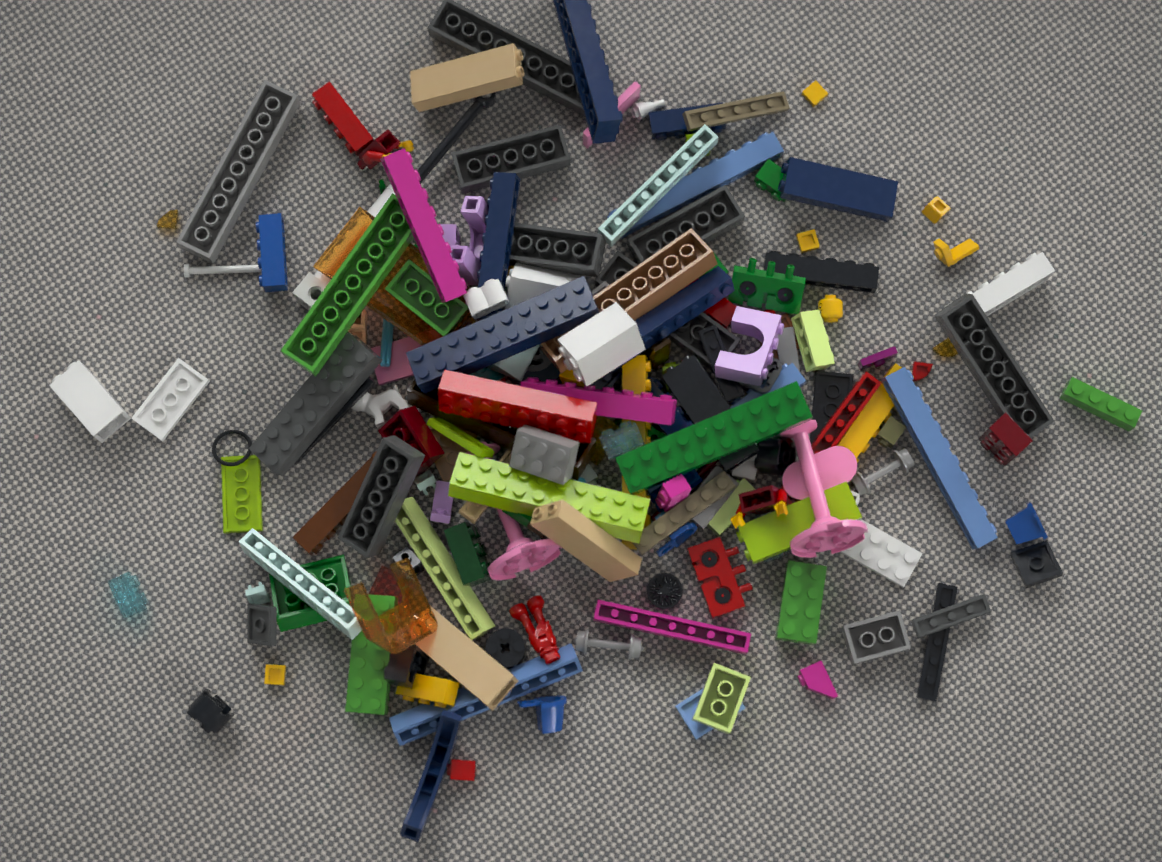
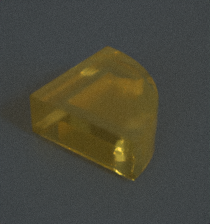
[157,210,179,230]
[932,338,958,357]

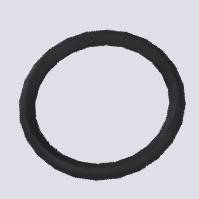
[212,430,252,466]

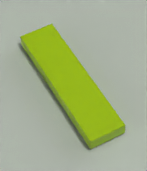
[427,418,495,458]

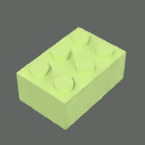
[692,663,751,734]

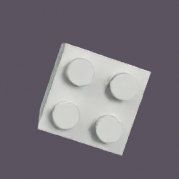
[505,263,582,310]
[558,302,645,386]
[49,361,131,443]

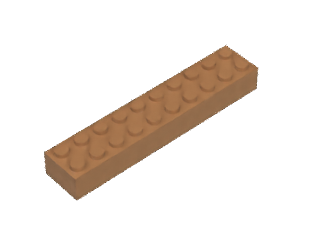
[539,228,717,374]

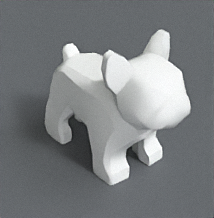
[351,385,409,429]

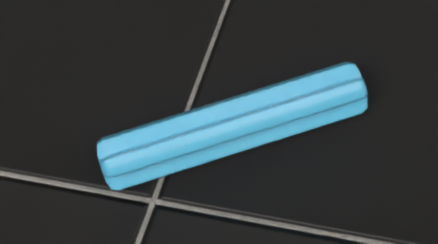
[380,314,394,367]

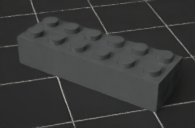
[452,124,571,194]
[627,185,745,264]
[509,223,606,278]
[338,435,425,558]

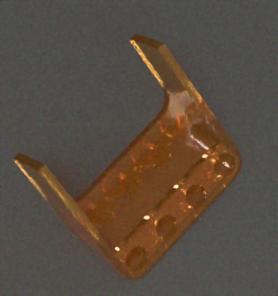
[344,558,437,654]

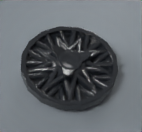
[646,573,683,609]

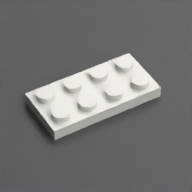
[132,358,210,442]
[840,519,923,588]

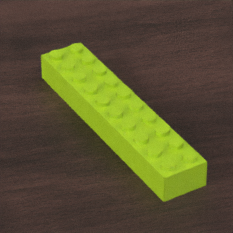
[448,452,650,544]

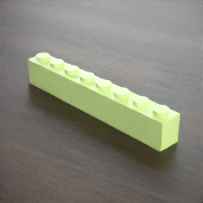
[395,497,495,640]

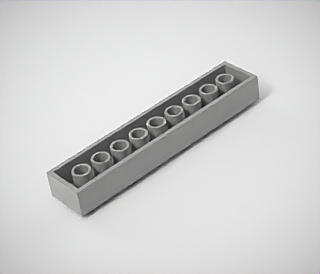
[176,80,301,264]

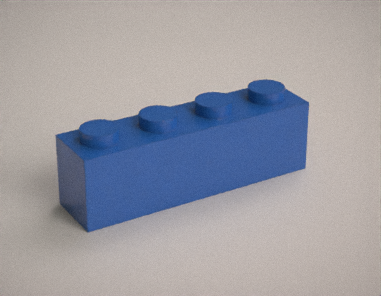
[256,213,288,293]

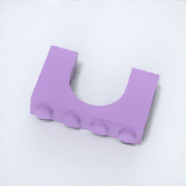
[450,196,489,286]
[715,306,784,387]

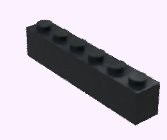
[763,251,879,293]

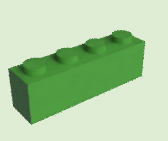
[1060,377,1143,431]

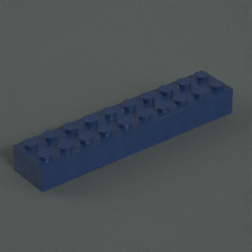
[553,0,623,144]
[406,276,600,394]

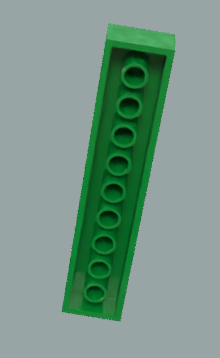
[615,381,813,495]

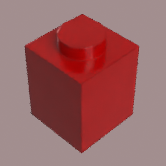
[447,759,476,781]

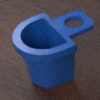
[1005,501,1048,545]
[655,511,697,557]
[517,695,567,734]

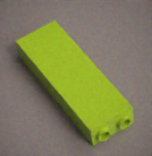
[736,481,862,564]

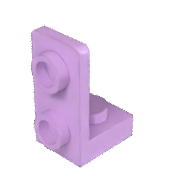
[430,480,453,524]

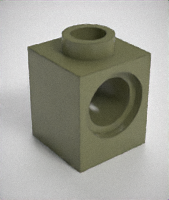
[875,416,906,448]

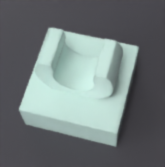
[414,470,437,495]
[245,582,270,605]

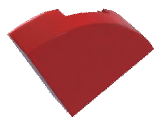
[912,362,933,381]

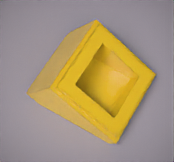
[922,196,951,224]

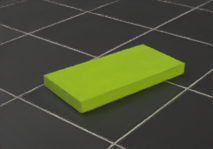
[221,455,263,534]

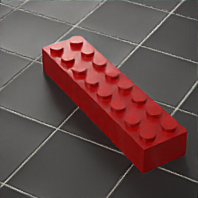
[438,370,597,443]

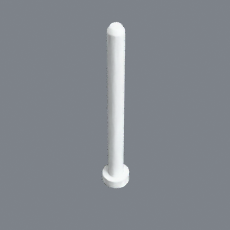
[184,264,262,277]

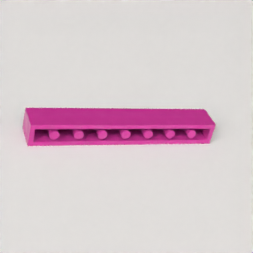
[380,148,467,303]
[521,377,677,425]
[593,600,751,655]

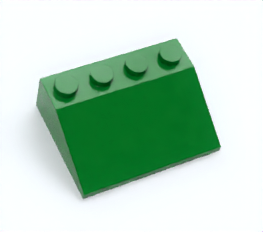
[269,554,355,632]

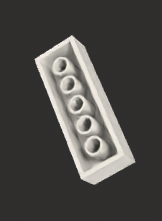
[947,252,1055,316]

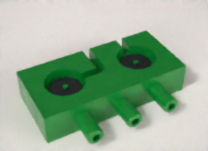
[728,258,806,314]

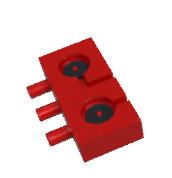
[687,537,753,619]

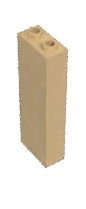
[410,43,524,112]
[530,500,642,582]
[405,606,518,711]

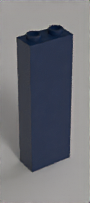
[778,157,898,222]

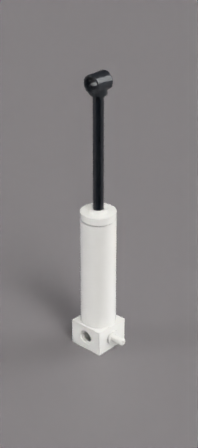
[292,92,496,311]

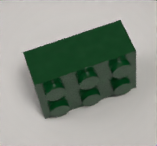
[443,522,491,587]

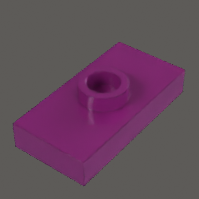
[858,346,898,370]

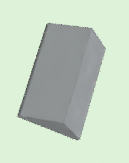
[688,465,739,529]

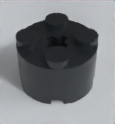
[754,436,796,476]
[485,628,525,669]
[187,689,234,733]

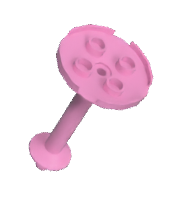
[780,420,868,558]
[466,442,562,581]

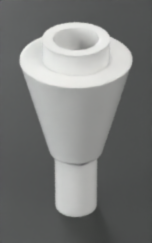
[631,99,666,121]

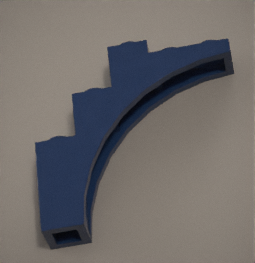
[400,710,462,842]

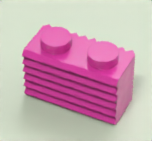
[656,474,691,512]

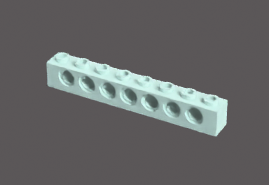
[598,124,719,247]
[239,528,366,640]

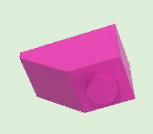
[797,660,838,699]

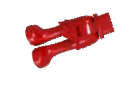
[509,595,560,664]

